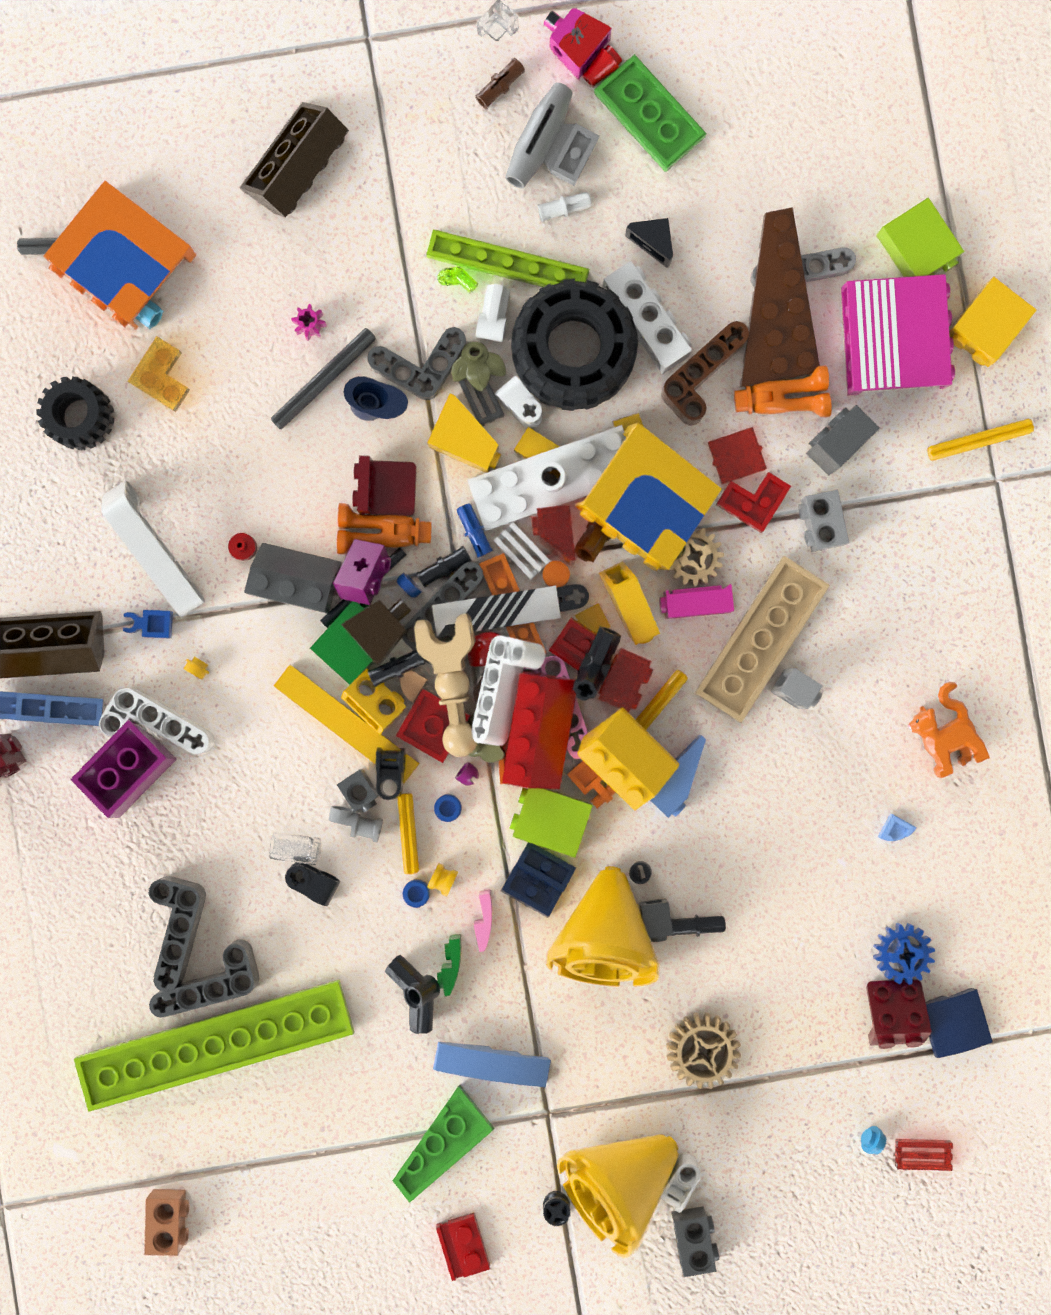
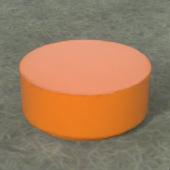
[543,561,570,588]

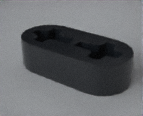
[556,584,589,613]

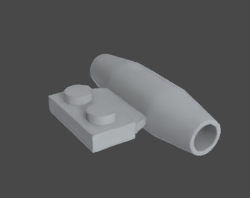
[505,82,599,189]

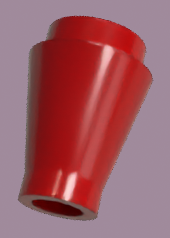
[582,45,623,87]

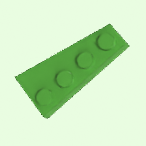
[392,1085,495,1203]

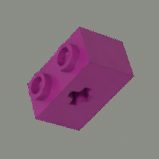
[333,539,391,605]

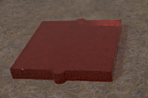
[708,427,767,484]

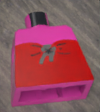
[544,8,612,80]

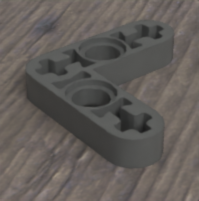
[367,327,466,400]

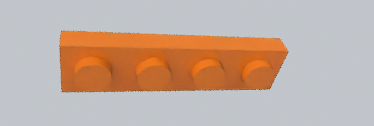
[479,553,546,654]

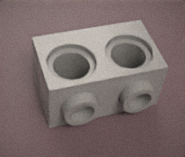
[798,489,849,552]
[770,668,823,709]

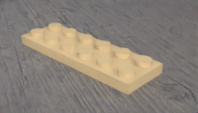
[695,556,830,723]

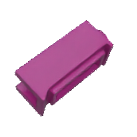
[659,584,734,619]

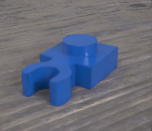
[123,610,173,639]

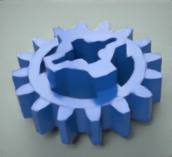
[873,923,935,984]

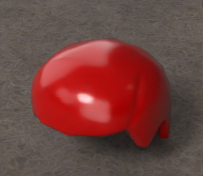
[468,632,502,667]

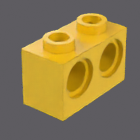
[341,669,407,735]

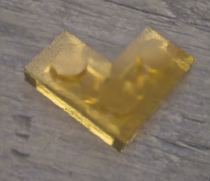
[127,336,190,412]

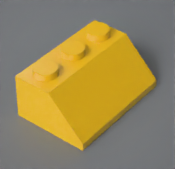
[577,707,680,810]

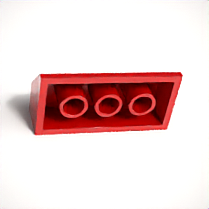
[502,671,576,789]

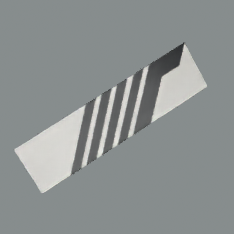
[432,586,561,638]

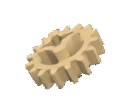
[667,528,724,587]

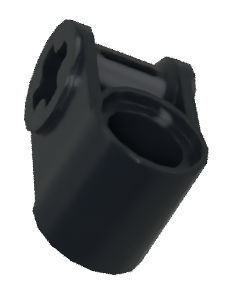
[376,747,406,800]
[285,861,341,907]

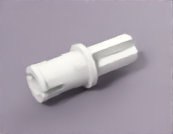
[537,192,592,222]

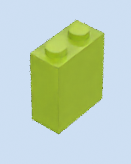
[876,197,965,277]
[509,787,593,858]

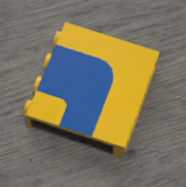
[575,423,722,571]

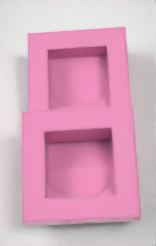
[474,890,493,952]

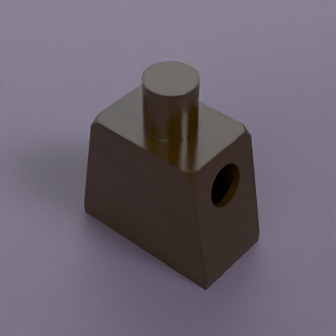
[341,598,412,665]

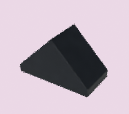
[625,218,673,268]

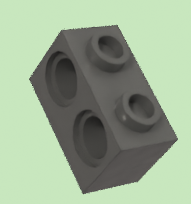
[671,1206,720,1277]

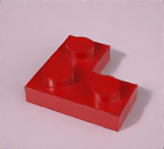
[716,472,791,533]

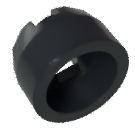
[629,861,652,884]

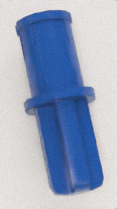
[457,503,493,558]

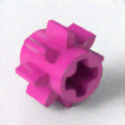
[291,304,327,341]

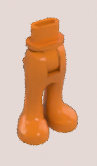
[734,365,832,418]
[337,503,432,554]

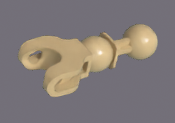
[415,613,477,757]

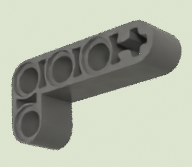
[402,562,484,666]
[148,876,206,992]
[149,939,259,1018]

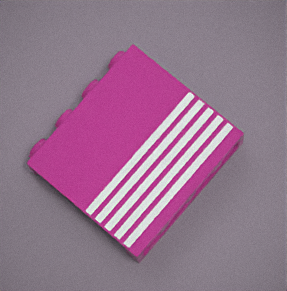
[841,274,955,395]

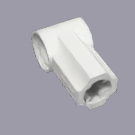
[476,284,510,342]

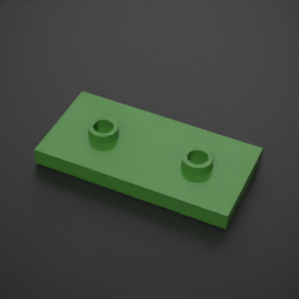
[594,54,707,173]

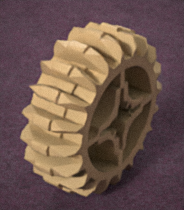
[666,1013,741,1089]

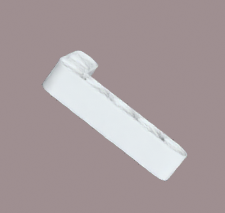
[101,480,205,617]

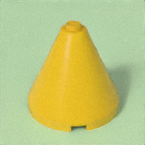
[546,866,660,987]
[557,1134,679,1257]

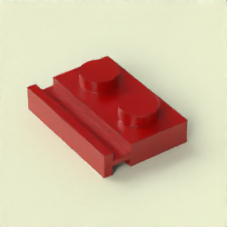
[549,617,596,671]
[436,1213,490,1281]

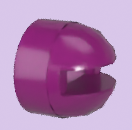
[455,761,479,786]

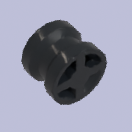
[543,1191,570,1226]

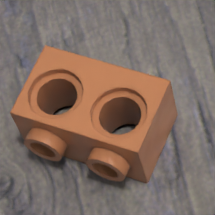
[144,1189,190,1256]

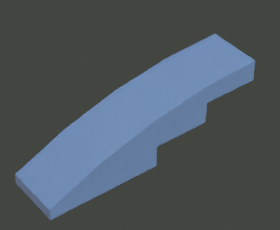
[0,691,103,726]
[433,1042,551,1087]

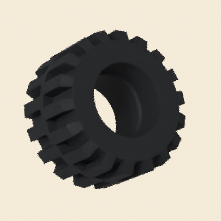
[36,376,115,450]

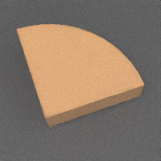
[400,670,427,703]

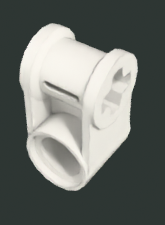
[494,376,543,429]
[660,1153,701,1213]

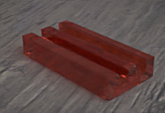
[895,1139,953,1171]

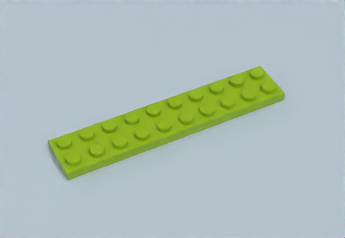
[73,979,355,1112]

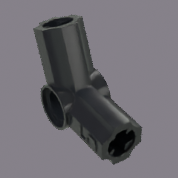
[573,626,622,701]
[385,955,440,1034]

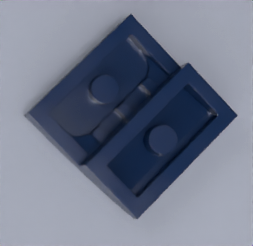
[500,842,576,918]
[926,988,993,1058]

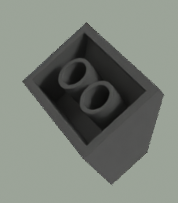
[244,542,342,614]

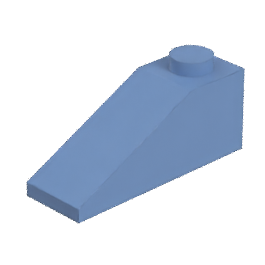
[650,735,706,818]

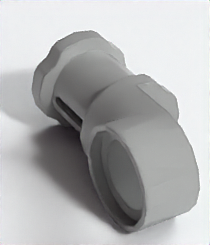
[328,806,383,843]

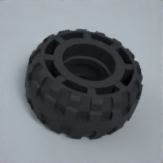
[511,279,638,411]

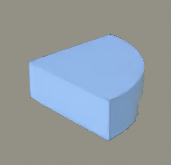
[878,813,917,841]

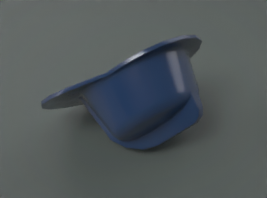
[343,376,408,421]

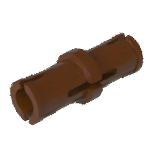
[475,58,525,109]

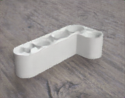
[472,636,545,746]
[99,688,215,754]

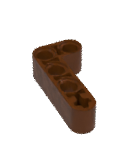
[661,321,749,426]

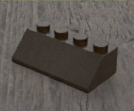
[239,102,349,218]
[0,611,105,678]

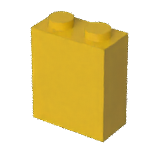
[949,277,1037,367]

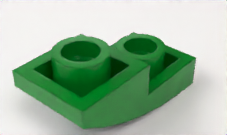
[437,934,462,997]

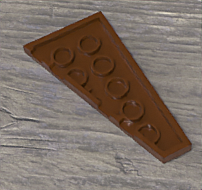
[739,207,820,388]

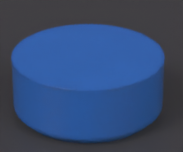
[396,572,423,598]
[434,794,462,822]
[402,879,430,908]

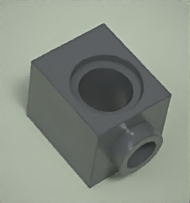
[336,768,379,813]
[639,898,673,942]

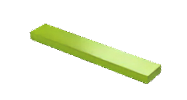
[426,229,590,287]

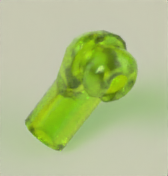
[437,267,479,294]

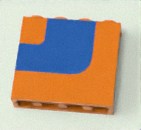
[43,181,196,330]

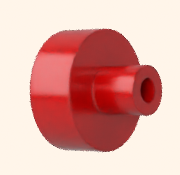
[228,533,257,561]

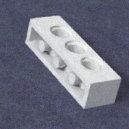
[602,260,692,375]

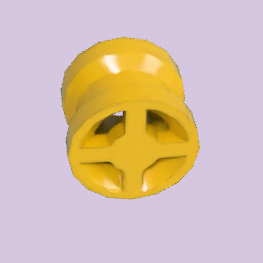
[427,863,458,897]

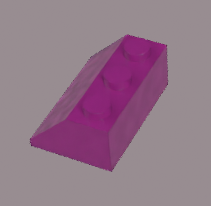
[70,720,177,818]

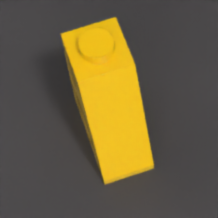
[427,393,501,473]
[599,561,660,645]

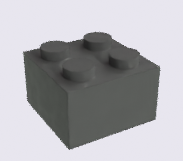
[806,404,880,476]

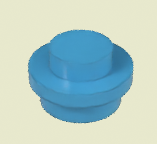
[861,1126,887,1155]

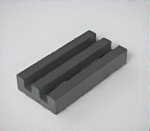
[459,378,504,427]

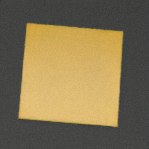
[575,603,611,634]

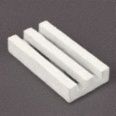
[493,522,550,580]

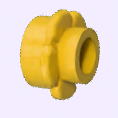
[183,656,210,680]

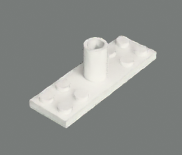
[467,425,626,531]

